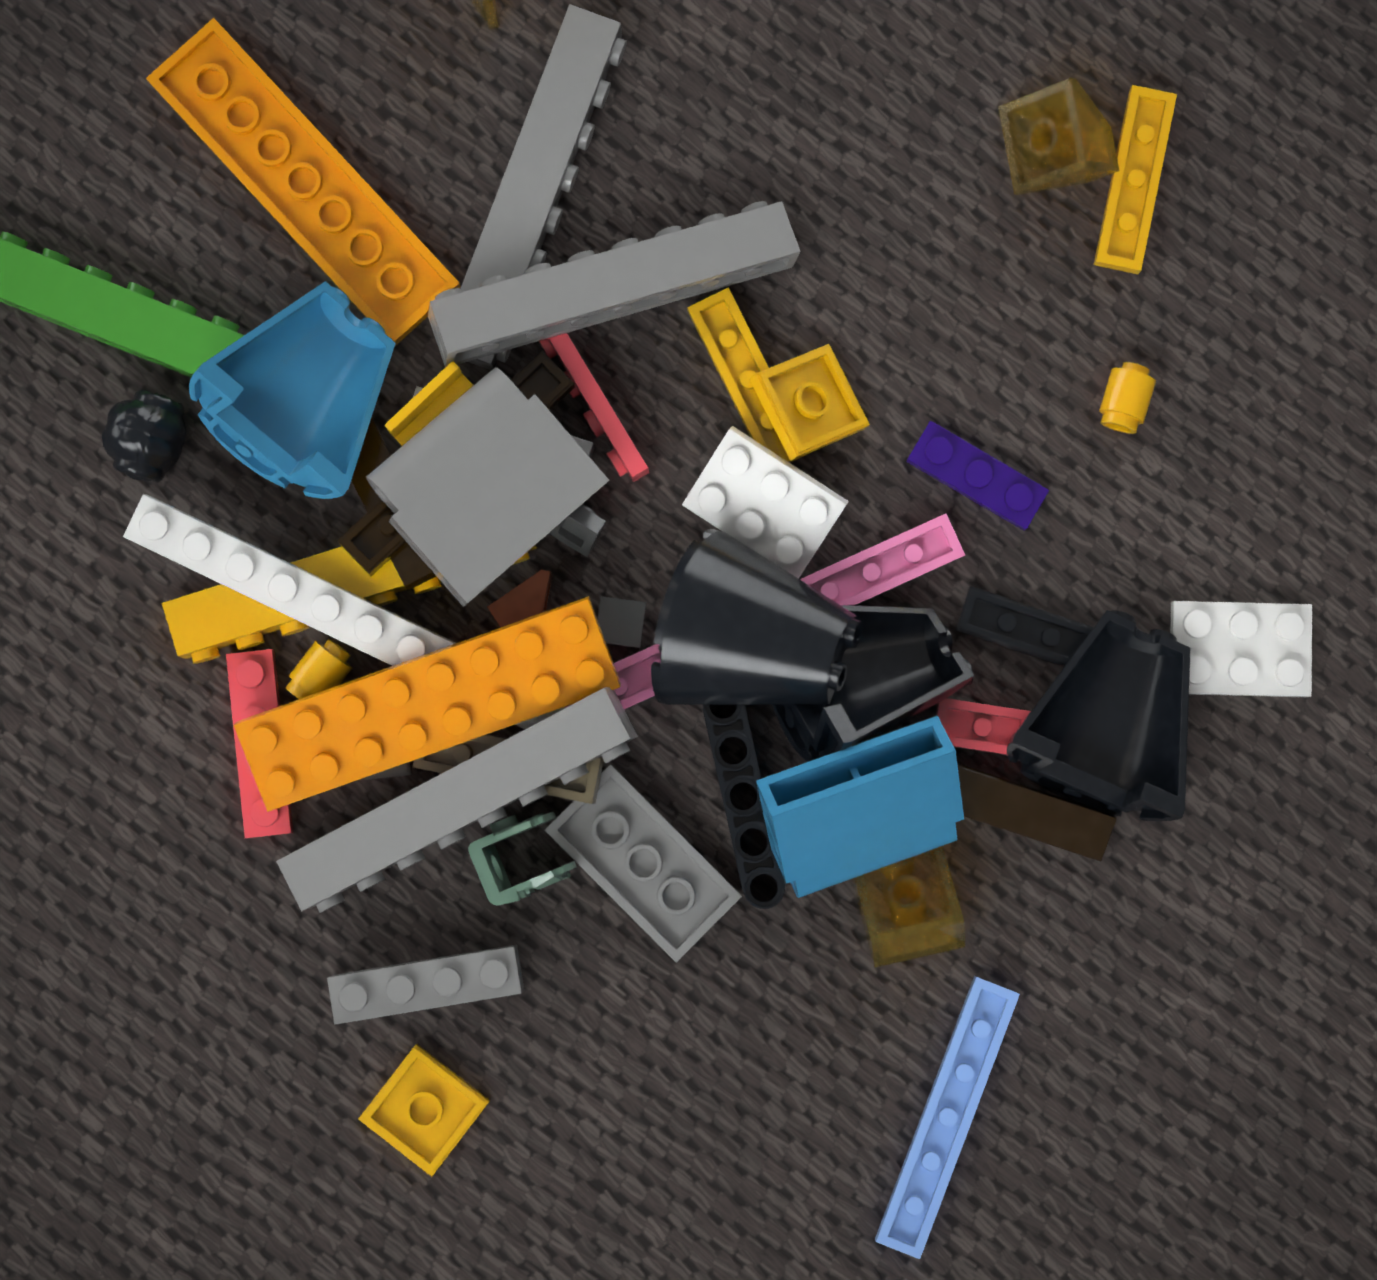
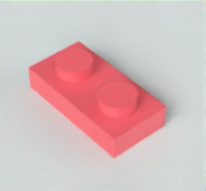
[936,698,1031,755]

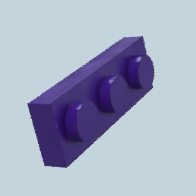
[906,420,1049,531]

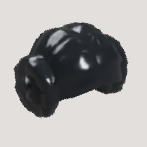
[101,390,186,483]

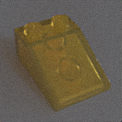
[853,846,965,968]

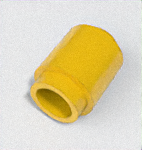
[1099,362,1156,434]
[285,639,352,699]

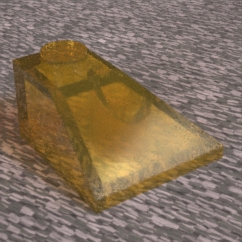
[998,78,1119,195]

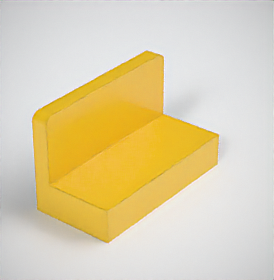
[385,361,473,446]

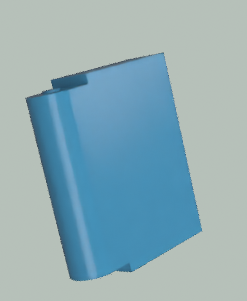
[756,716,964,898]

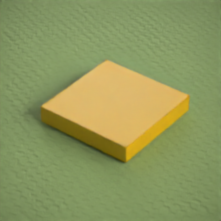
[749,344,870,461]
[358,1044,490,1177]

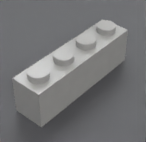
[327,944,525,1025]

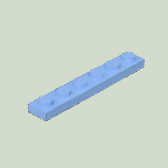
[875,976,1020,1259]

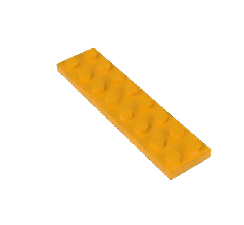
[146,18,461,346]
[233,596,621,812]

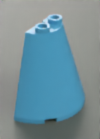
[189,281,396,499]

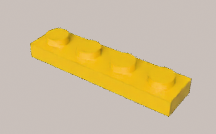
[1094,85,1177,274]
[687,287,807,463]

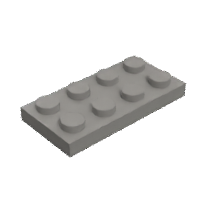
[545,764,742,963]

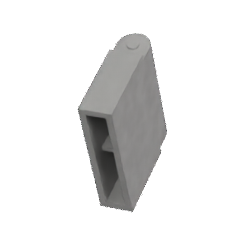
[366,367,609,607]

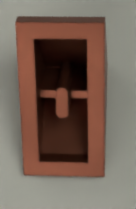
[487,570,553,627]

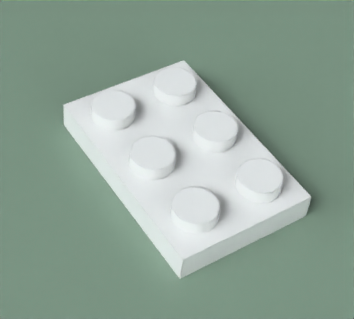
[682,426,849,579]
[1170,601,1312,697]

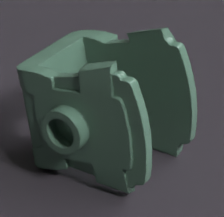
[468,812,577,906]

